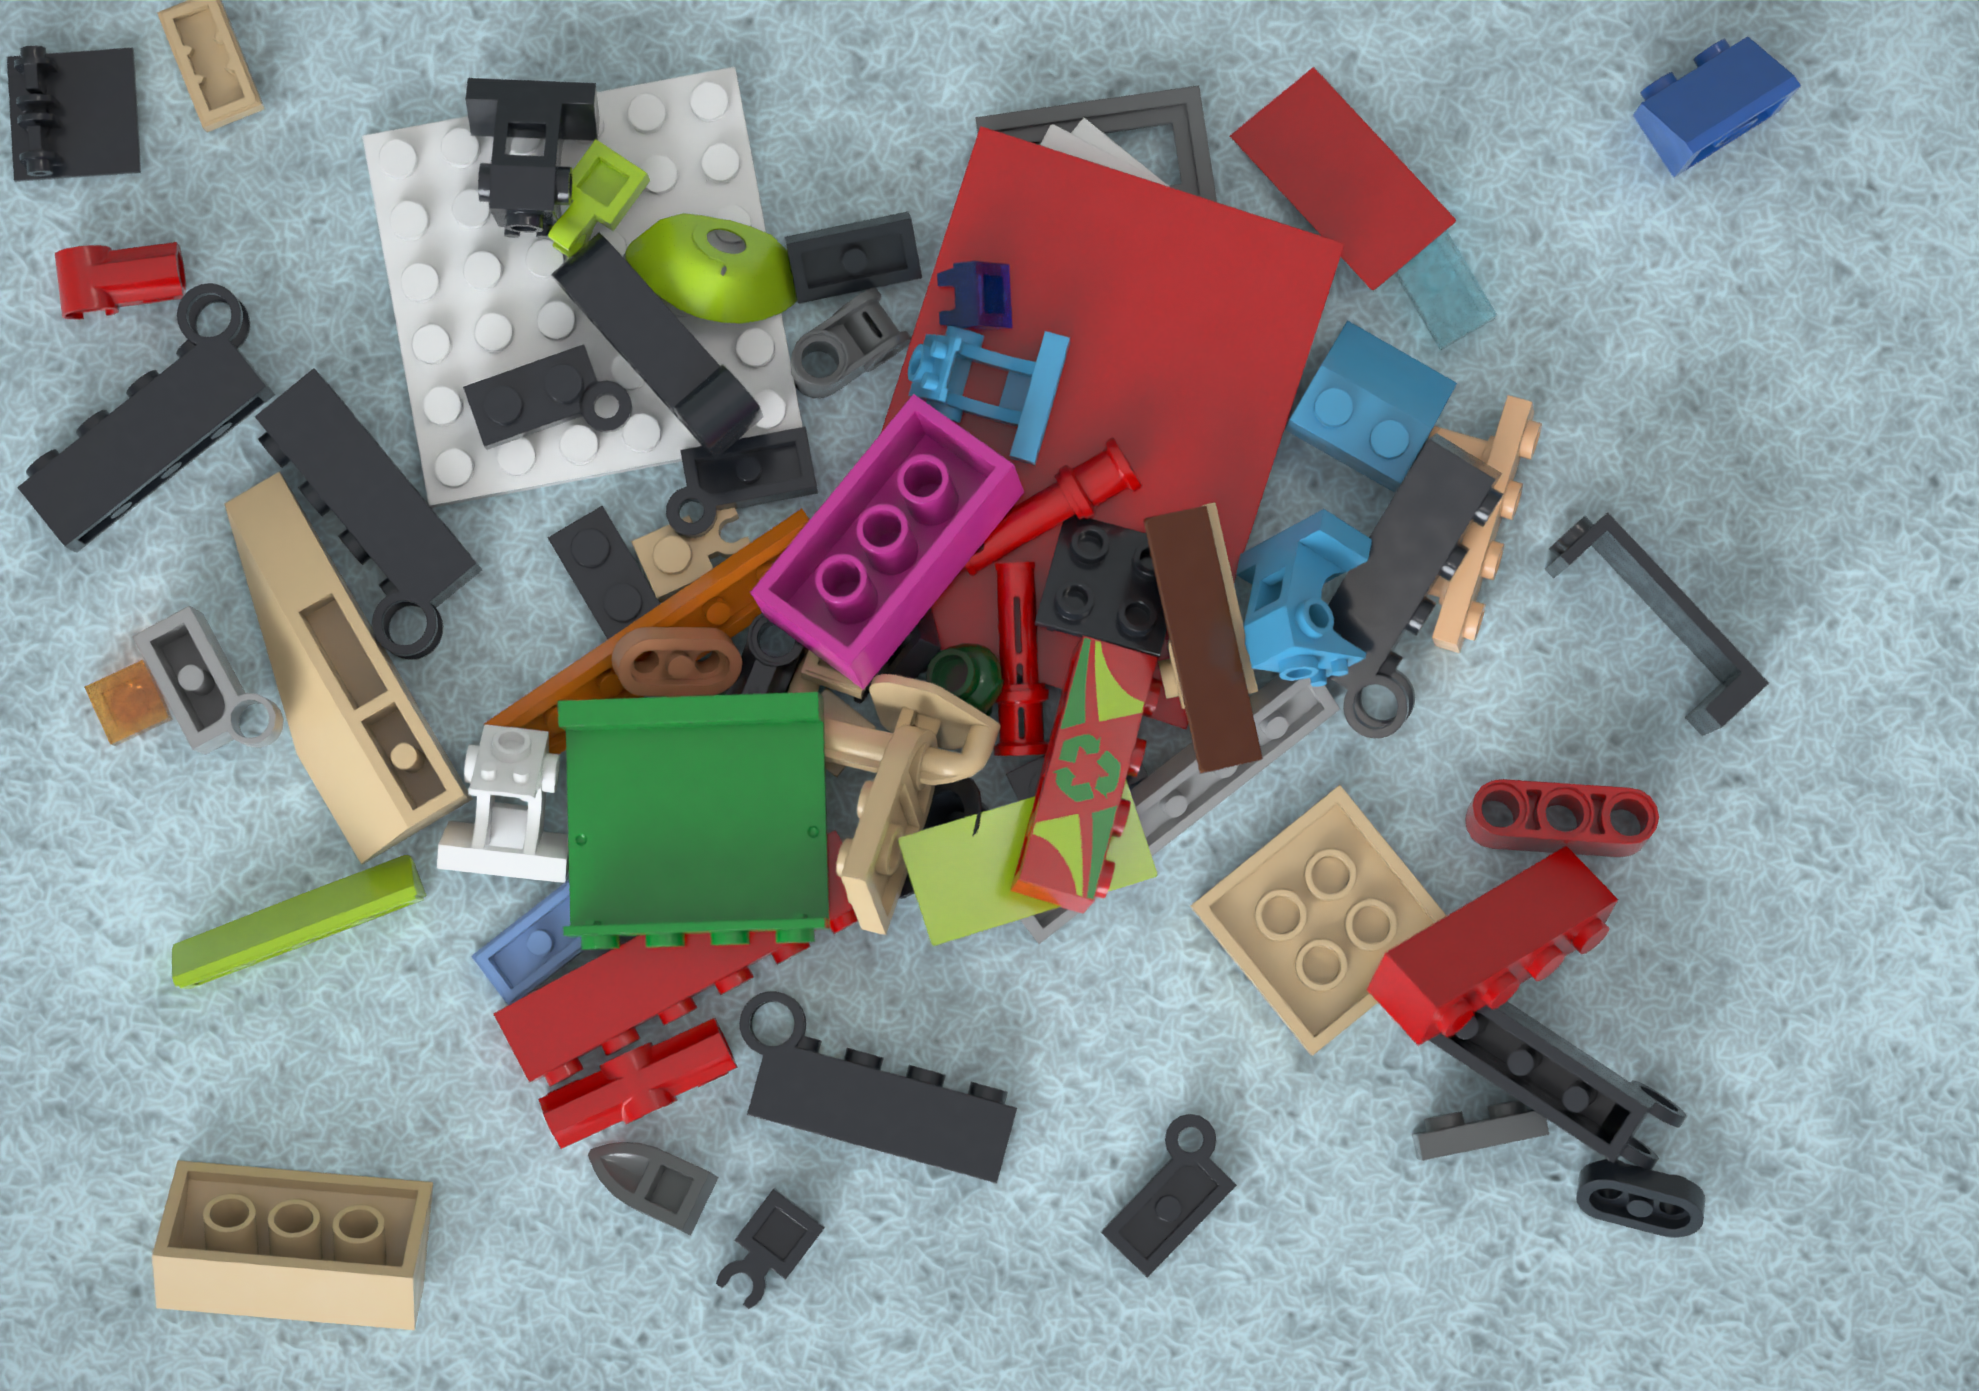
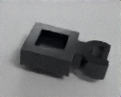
[716,1188,825,1309]

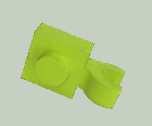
[548,139,650,258]

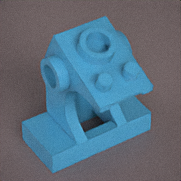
[908,326,1070,466]
[1236,509,1372,687]

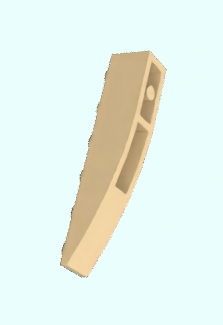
[224,472,473,864]

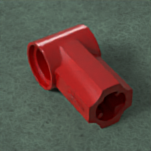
[55,242,187,320]

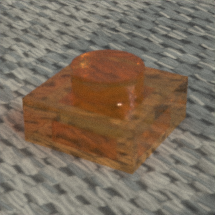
[84,660,173,746]

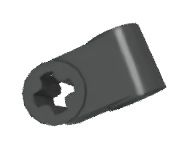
[791,287,911,398]

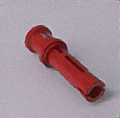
[965,437,1142,577]
[993,562,1049,756]

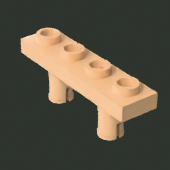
[1429,395,1542,653]

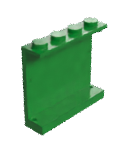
[558,692,830,950]

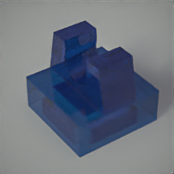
[937,261,1012,330]

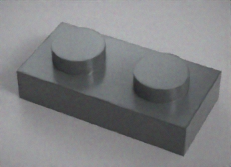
[1412,1100,1550,1160]

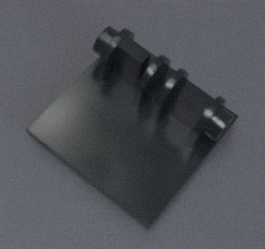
[7,46,141,182]
[1034,514,1167,658]

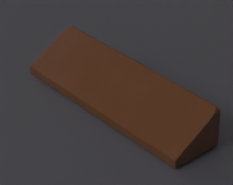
[1143,506,1263,774]

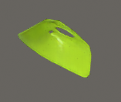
[625,213,797,324]

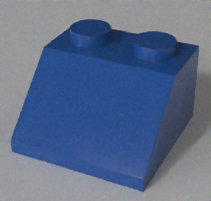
[1633,36,1801,178]

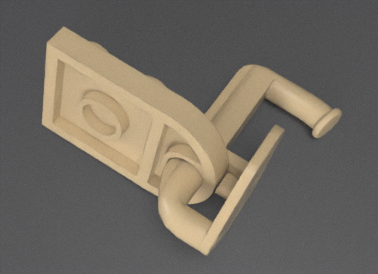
[787,647,1001,935]

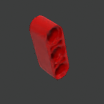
[1465,779,1659,857]

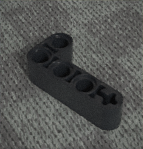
[551,233,764,459]

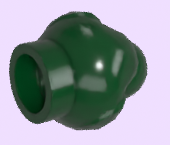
[926,643,1004,717]

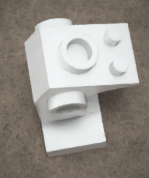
[437,725,569,883]

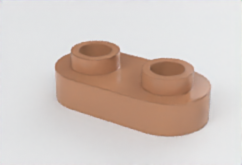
[612,627,742,696]

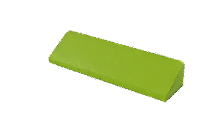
[172,855,427,989]

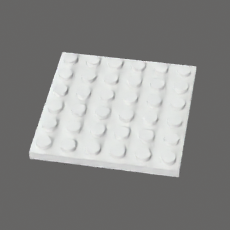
[362,67,803,508]

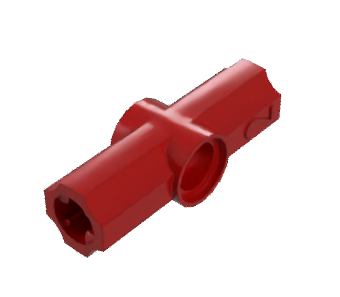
[538,1018,738,1149]

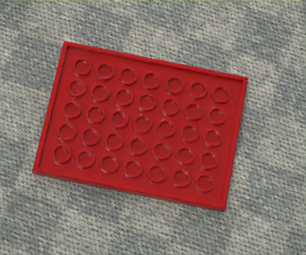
[880,126,1345,730]

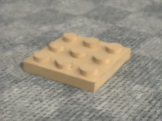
[1190,785,1447,1056]

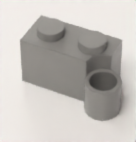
[132,606,284,755]

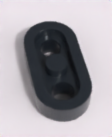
[1576,1159,1706,1238]

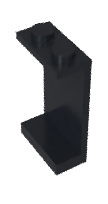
[1545,512,1769,736]

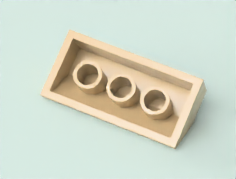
[152,1160,433,1330]

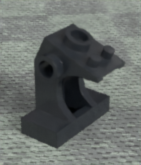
[465,78,600,239]

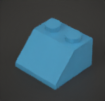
[1284,320,1457,492]

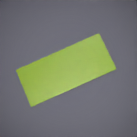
[898,780,1158,946]

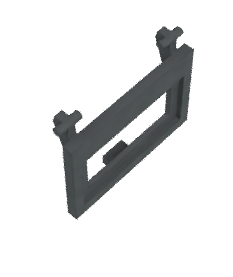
[975,85,1217,202]

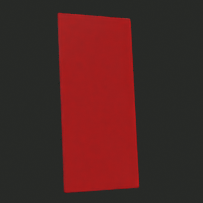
[1229,67,1456,290]

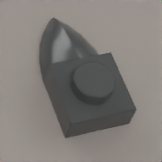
[588,1142,719,1236]

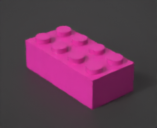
[750,394,1024,690]

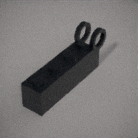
[17,283,275,553]
[255,368,483,660]
[1328,433,1504,739]
[739,991,1017,1184]
[1429,1001,1687,1170]

